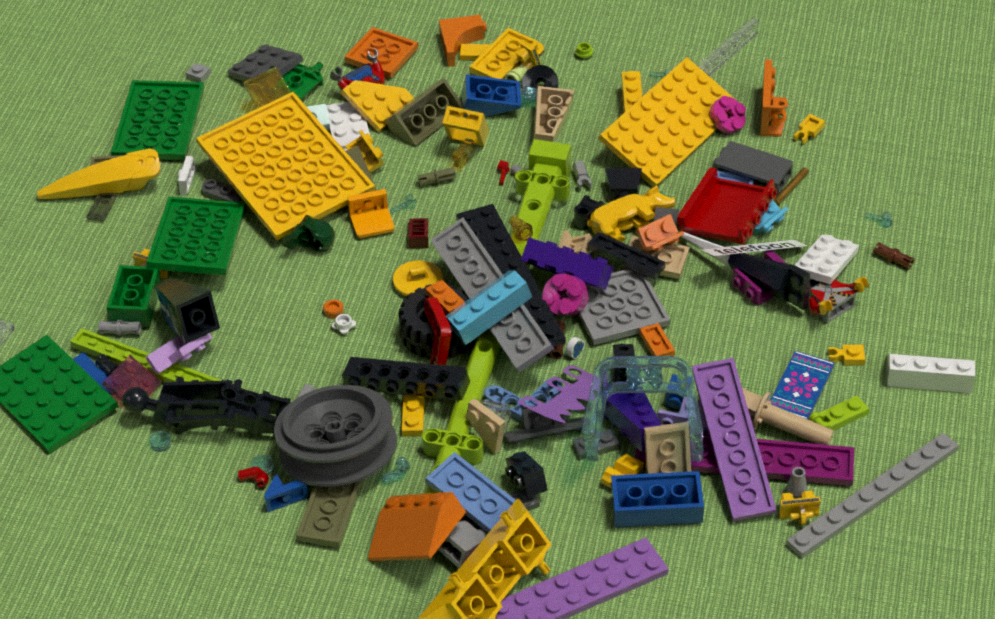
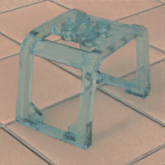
[582,356,704,461]

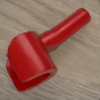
[497,160,510,185]

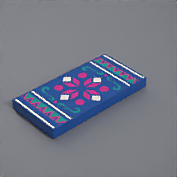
[770,351,835,419]

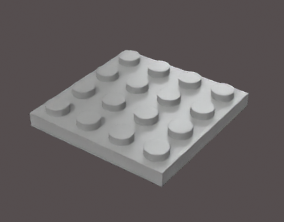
[578,269,670,345]

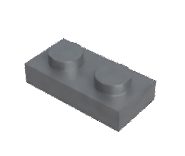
[572,429,620,460]

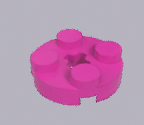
[710,96,746,134]

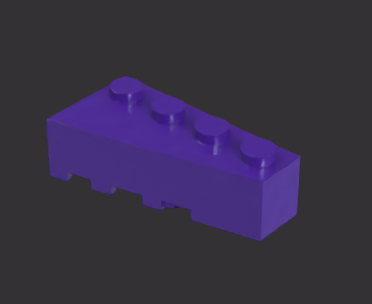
[521,237,614,290]
[601,387,661,452]

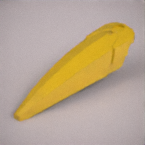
[37,149,161,199]

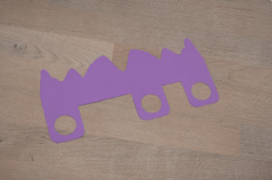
[518,365,613,423]

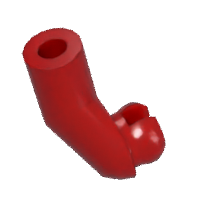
[238,466,269,487]

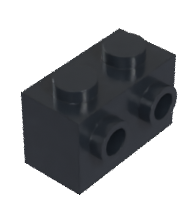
[505,451,548,498]

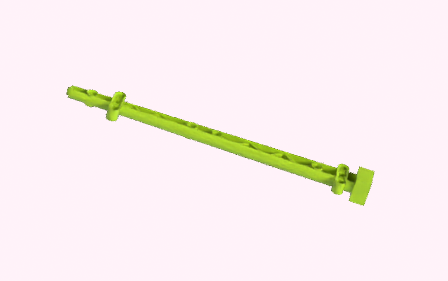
[422,139,571,494]

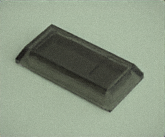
[86,193,118,222]

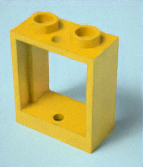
[442,106,489,146]

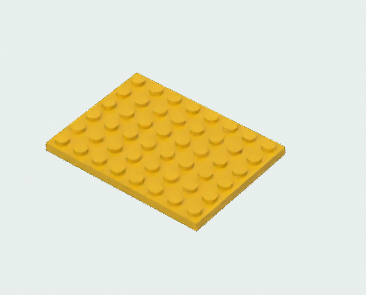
[196,92,375,240]

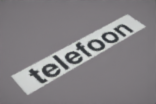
[702,240,807,256]

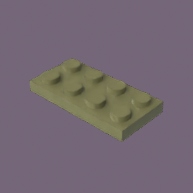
[296,480,363,548]

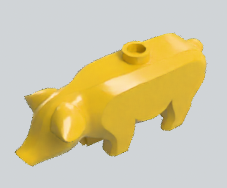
[587,185,676,242]

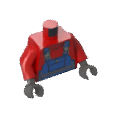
[330,49,385,91]

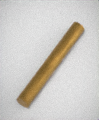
[773,167,809,206]

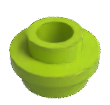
[575,42,593,59]

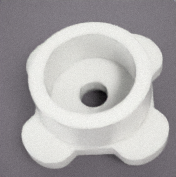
[332,314,356,334]

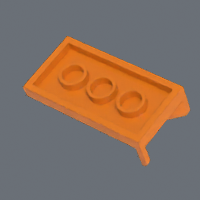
[760,59,788,137]

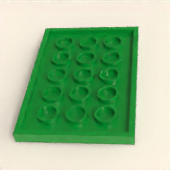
[111,80,205,160]
[146,196,245,276]
[0,335,119,454]

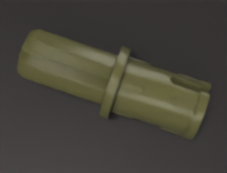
[417,167,456,187]

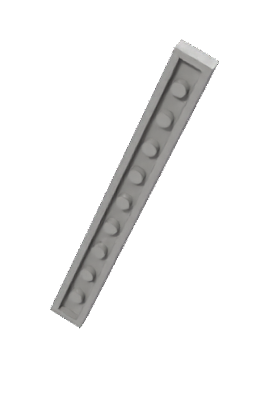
[786,433,959,559]

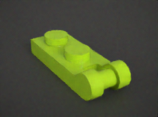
[808,395,870,430]

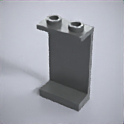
[712,141,793,196]

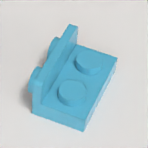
[753,200,788,235]

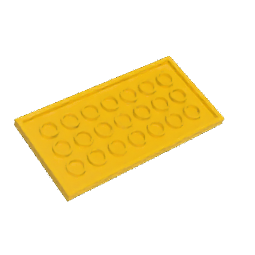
[598,57,736,187]

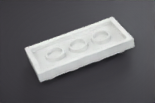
[326,102,373,151]
[795,235,859,284]

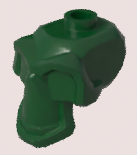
[282,214,335,251]

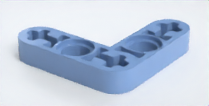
[485,379,562,423]

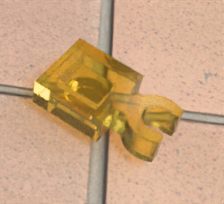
[452,138,474,171]

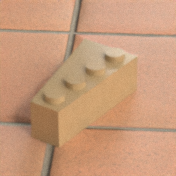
[533,86,575,142]

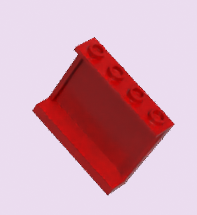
[677,167,777,245]

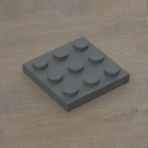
[227,44,303,88]

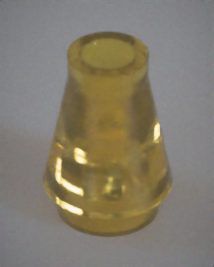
[509,215,533,241]

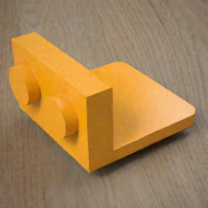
[347,189,395,238]

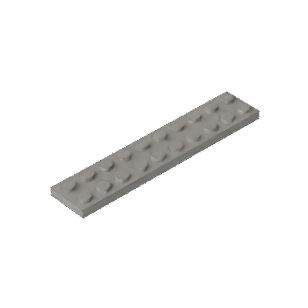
[431,218,554,373]

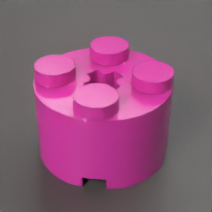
[542,274,589,316]

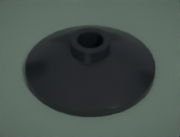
[522,65,559,100]

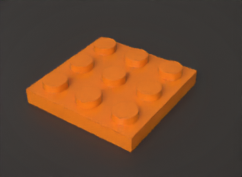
[344,27,418,78]

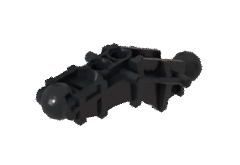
[123,377,291,437]

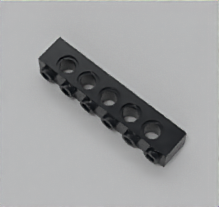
[342,357,470,400]

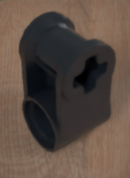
[574,195,605,230]

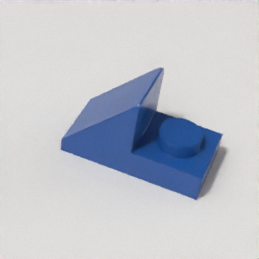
[264,474,308,513]

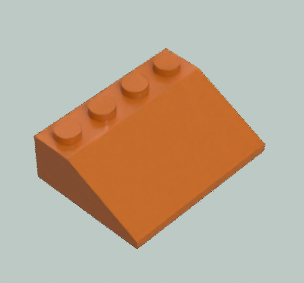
[368,492,466,561]

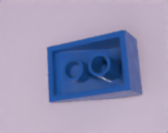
[462,74,521,117]

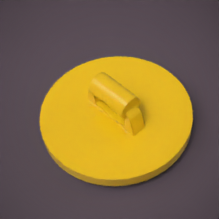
[393,260,443,297]

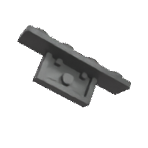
[504,403,591,443]

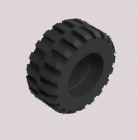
[398,284,476,359]

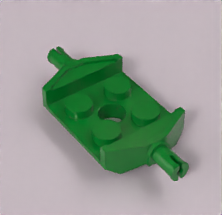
[269,62,324,100]

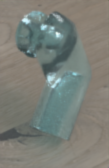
[382,457,410,485]

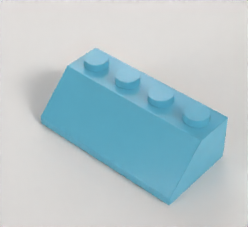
[446,271,532,345]

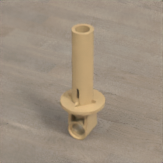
[742,387,834,445]

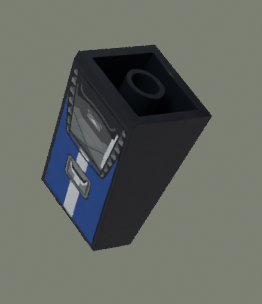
[155,278,220,344]

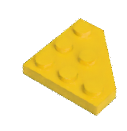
[341,80,414,133]

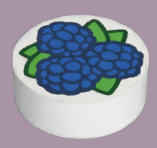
[566,337,585,359]

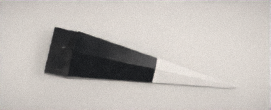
[681,232,810,310]

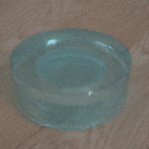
[150,431,172,452]
[251,455,274,474]

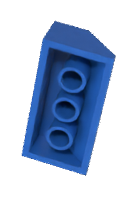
[611,471,704,527]

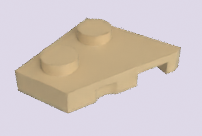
[466,398,506,455]

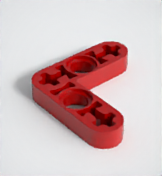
[424,297,451,365]

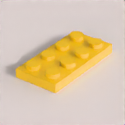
[469,28,538,79]

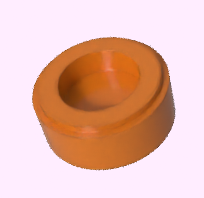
[323,299,344,319]

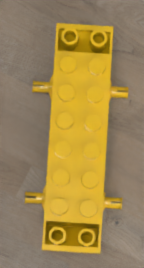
[418,499,552,619]

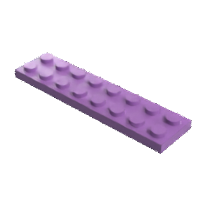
[692,358,776,522]
[495,537,669,619]

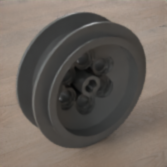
[274,385,397,487]

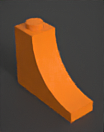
[439,14,487,67]

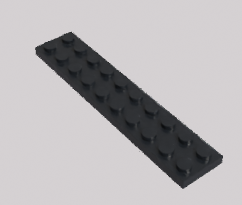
[456,204,566,347]

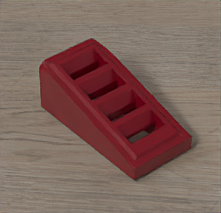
[409,218,429,248]

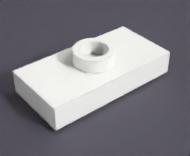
[178,156,196,196]

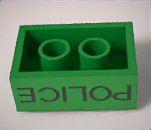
[106,265,161,327]

